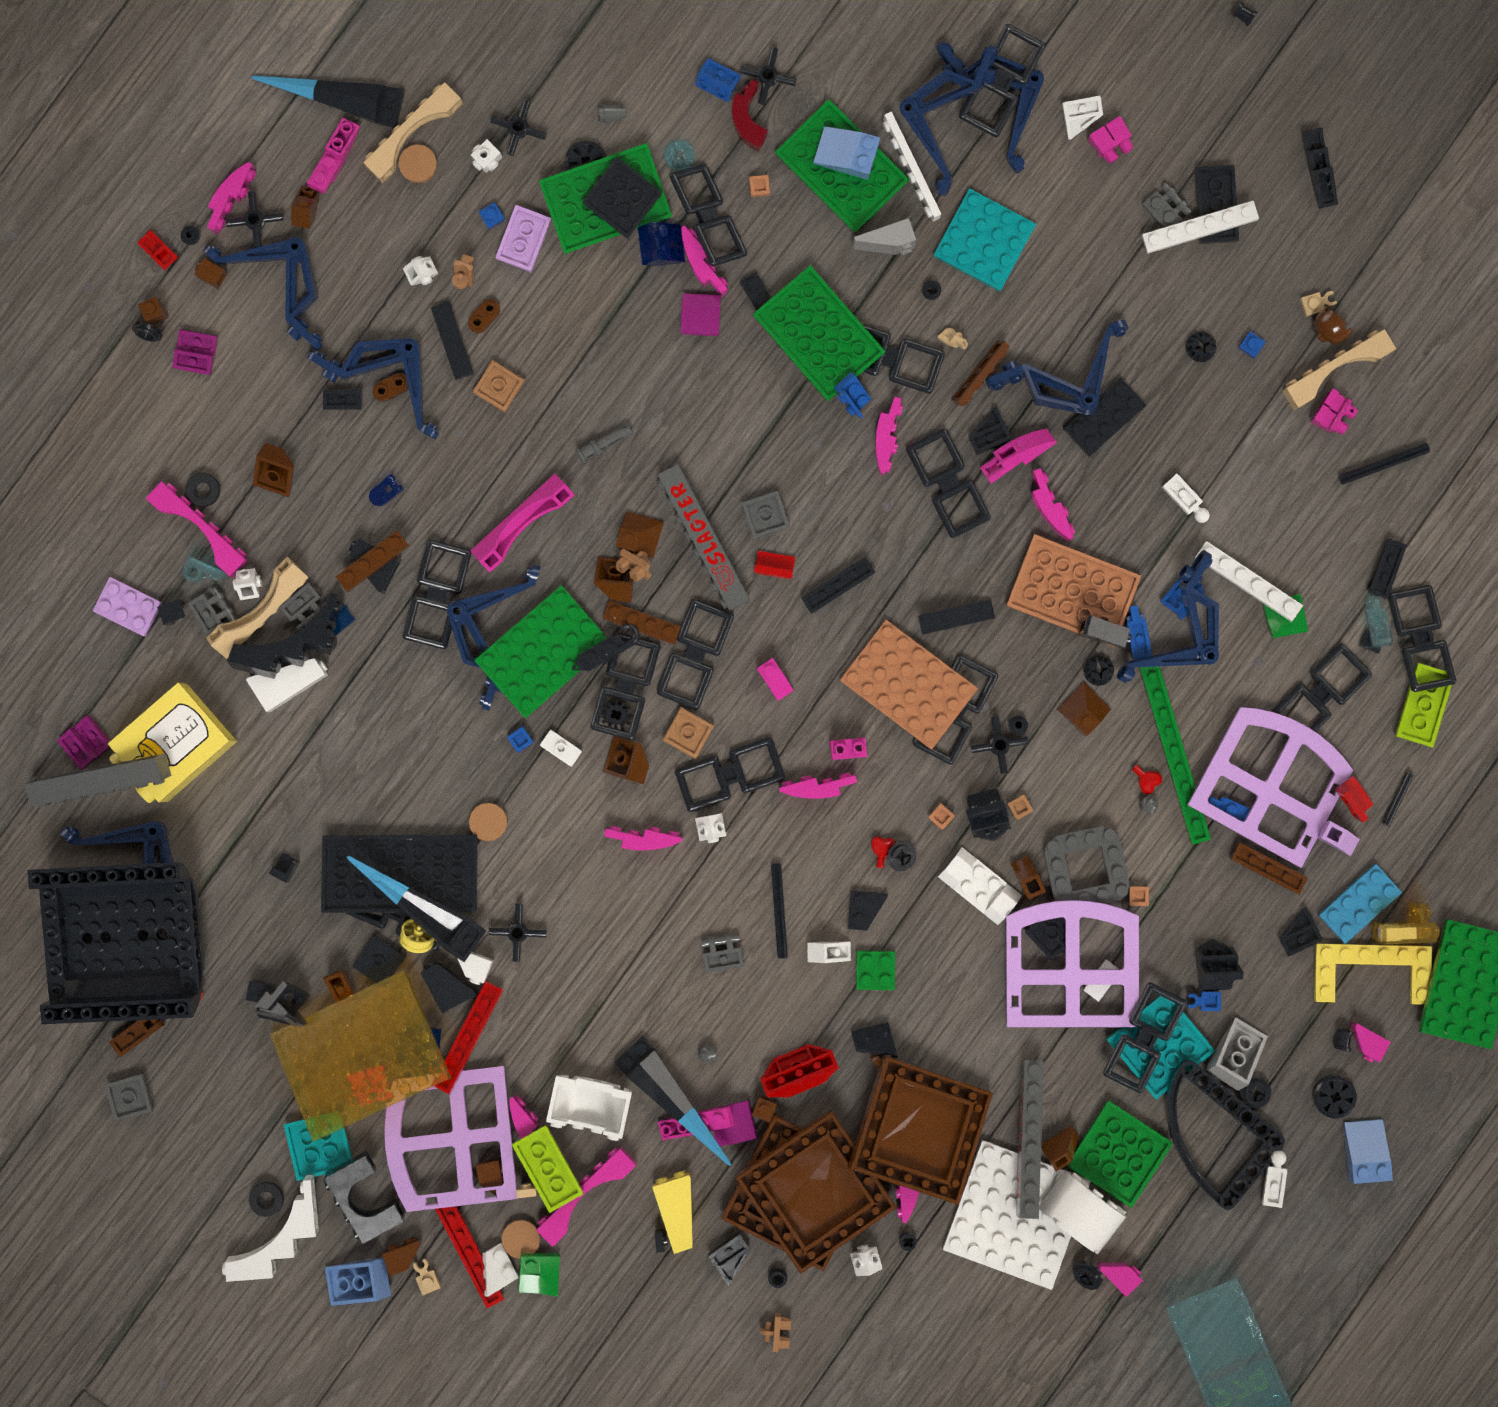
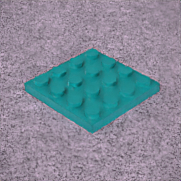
[933,188,1036,292]
[1106,995,1215,1100]

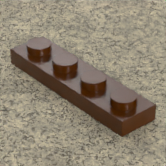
[951,340,1010,406]
[335,530,409,592]
[603,601,681,645]
[1230,842,1308,895]

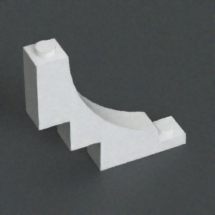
[222,1175,319,1282]

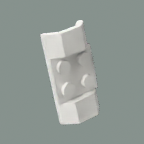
[938,847,1022,925]

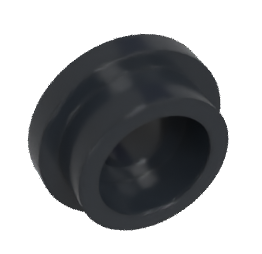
[180,226,200,245]
[922,281,941,300]
[1008,715,1028,735]
[768,1268,787,1288]

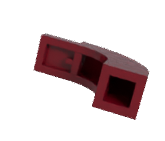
[732,79,768,152]

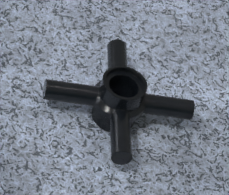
[740,47,797,105]
[490,99,547,156]
[226,191,284,248]
[970,716,1029,774]
[488,903,547,962]

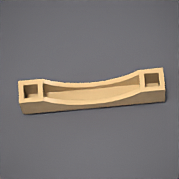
[363,82,463,183]
[1282,329,1396,411]
[206,557,308,659]

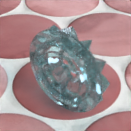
[664,140,695,171]

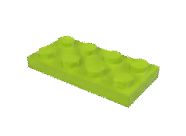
[1395,663,1452,748]
[512,1125,584,1213]

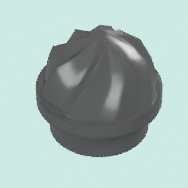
[1140,795,1159,814]
[698,1045,717,1064]

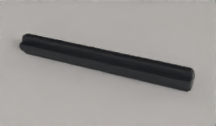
[1339,443,1430,485]
[771,863,788,959]

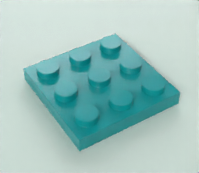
[284,1110,352,1181]

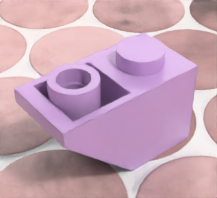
[1317,821,1360,856]

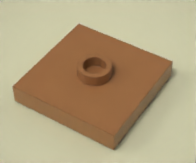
[472,360,525,413]
[662,707,714,759]

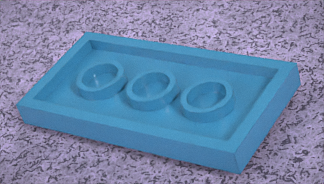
[1318,864,1402,944]

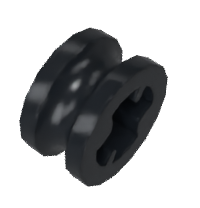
[899,1232,917,1251]

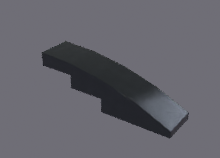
[1302,127,1338,209]
[917,600,995,635]

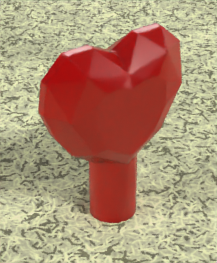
[1131,764,1162,794]
[871,836,895,868]

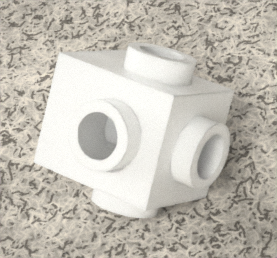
[471,139,502,173]
[403,256,438,286]
[233,568,262,600]
[695,813,726,843]
[850,1244,882,1276]

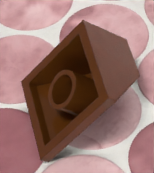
[253,443,294,497]
[616,512,664,559]
[594,556,634,602]
[1057,683,1111,737]
[603,736,649,784]

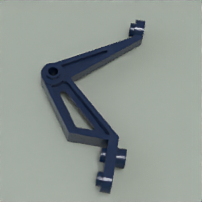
[936,41,1044,174]
[900,45,998,197]
[203,237,323,351]
[986,320,1129,415]
[307,338,439,440]
[1117,550,1219,683]
[447,564,541,711]
[60,821,173,864]

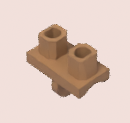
[452,254,474,289]
[616,549,651,582]
[759,1312,791,1352]

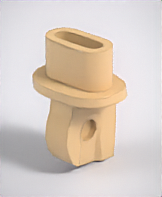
[937,328,968,349]

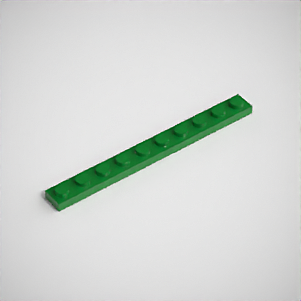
[1139,666,1211,845]

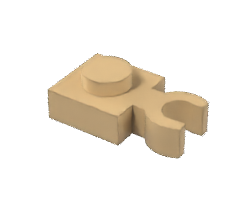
[1300,291,1337,317]
[516,1183,538,1198]
[413,1258,441,1296]

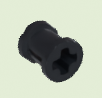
[1232,2,1258,27]
[1334,1029,1354,1051]

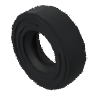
[185,473,220,507]
[249,1181,284,1217]

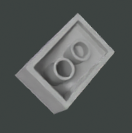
[852,218,916,255]
[1205,1017,1268,1090]

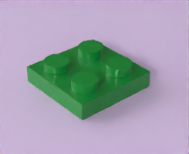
[856,951,895,990]

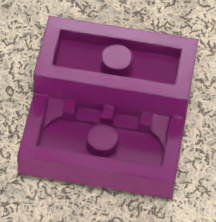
[681,293,721,336]
[172,329,218,375]
[57,715,111,770]
[710,1100,757,1146]

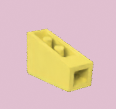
[653,1171,693,1254]

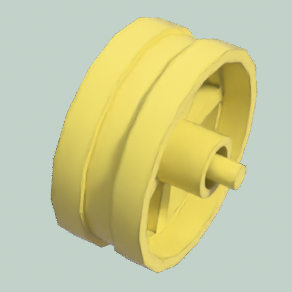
[399,919,434,953]

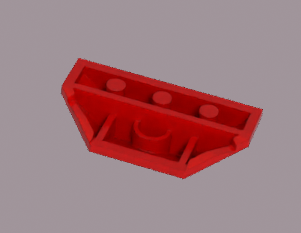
[760,1044,839,1098]

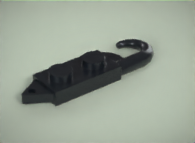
[572,624,639,672]

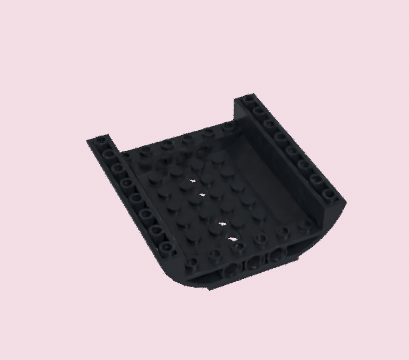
[27,862,205,1024]

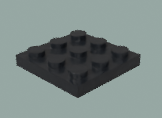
[582,157,663,239]

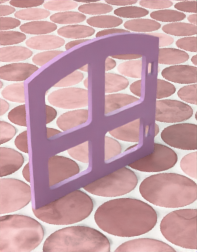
[1187,707,1353,868]
[1006,900,1139,1027]
[385,1066,518,1212]

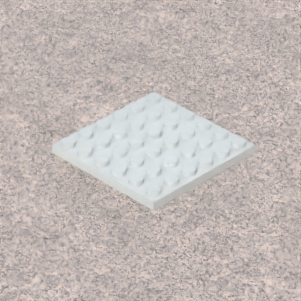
[942,1140,1091,1290]

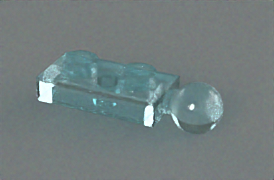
[1365,595,1394,646]

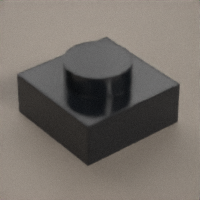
[1359,628,1386,654]
[655,1229,668,1253]

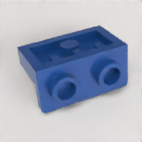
[695,58,742,102]
[834,372,871,419]
[1160,578,1205,620]

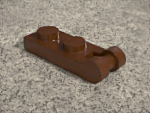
[109,1019,165,1057]

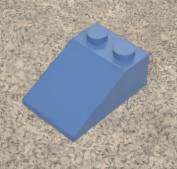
[813,126,880,180]
[1343,1119,1393,1184]
[325,1257,391,1306]

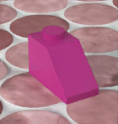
[757,658,794,701]
[1350,1022,1391,1063]
[1097,1263,1143,1297]

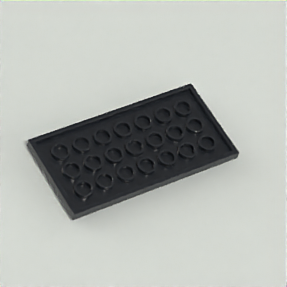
[321,835,478,913]

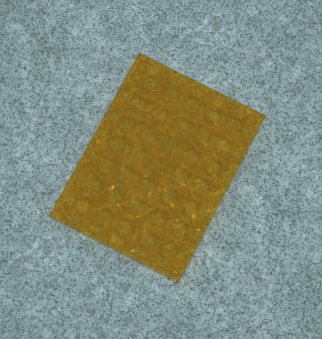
[270,970,451,1142]

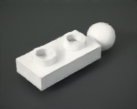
[1162,474,1210,523]
[1261,1150,1288,1208]

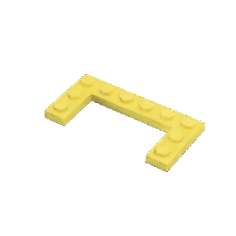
[1314,944,1432,1004]

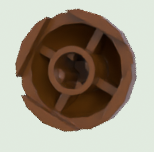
[1314,306,1353,344]

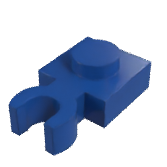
[1187,991,1221,1011]

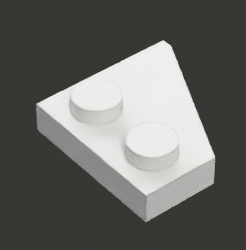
[1062,96,1103,140]
[483,1243,519,1297]

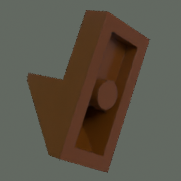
[323,970,356,1006]

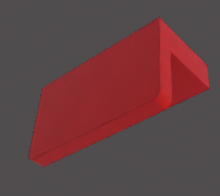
[754,551,795,580]
[1335,776,1373,823]

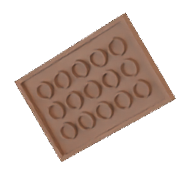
[1006,534,1141,647]
[840,620,978,750]

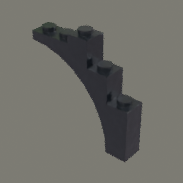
[227,593,343,679]

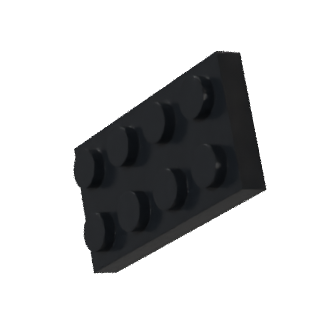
[1195,165,1239,244]
[1063,377,1146,457]

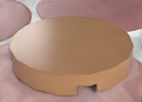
[399,144,437,183]
[469,803,508,841]
[502,1219,541,1259]

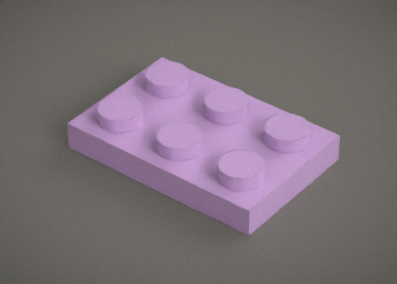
[495,205,552,273]
[93,577,163,637]

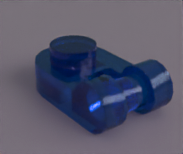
[369,474,404,507]

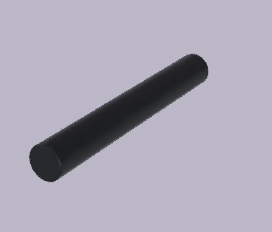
[1382,772,1414,827]

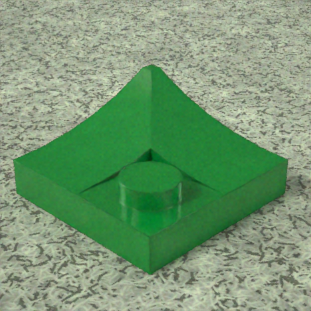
[1262,594,1308,639]
[518,1253,560,1297]

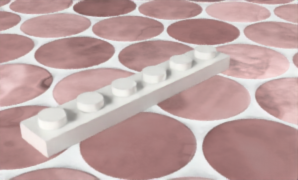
[882,111,941,222]
[1142,201,1259,254]
[1195,541,1303,622]

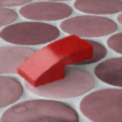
[137,230,178,270]

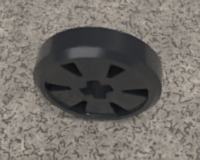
[565,141,606,170]
[1313,1075,1357,1119]

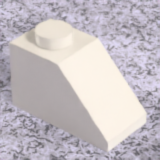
[807,941,851,963]
[458,952,494,985]

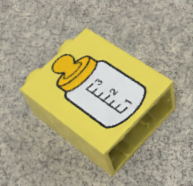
[108,682,237,803]

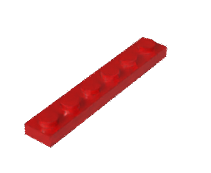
[432,981,504,1094]
[435,1202,505,1308]

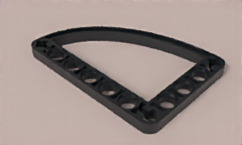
[1166,1059,1285,1210]

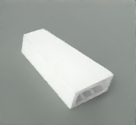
[246,658,328,712]

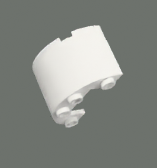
[546,1075,632,1141]
[1039,1171,1127,1254]

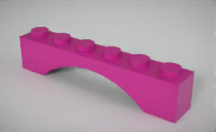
[470,474,574,572]
[146,482,249,578]
[536,1146,637,1247]

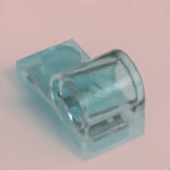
[183,556,227,583]

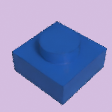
[479,202,505,229]
[1238,331,1266,359]
[507,726,534,753]

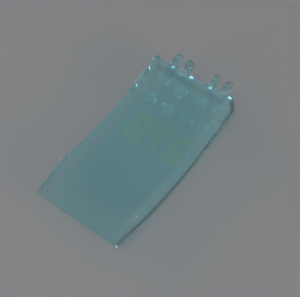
[1165,1278,1293,1407]

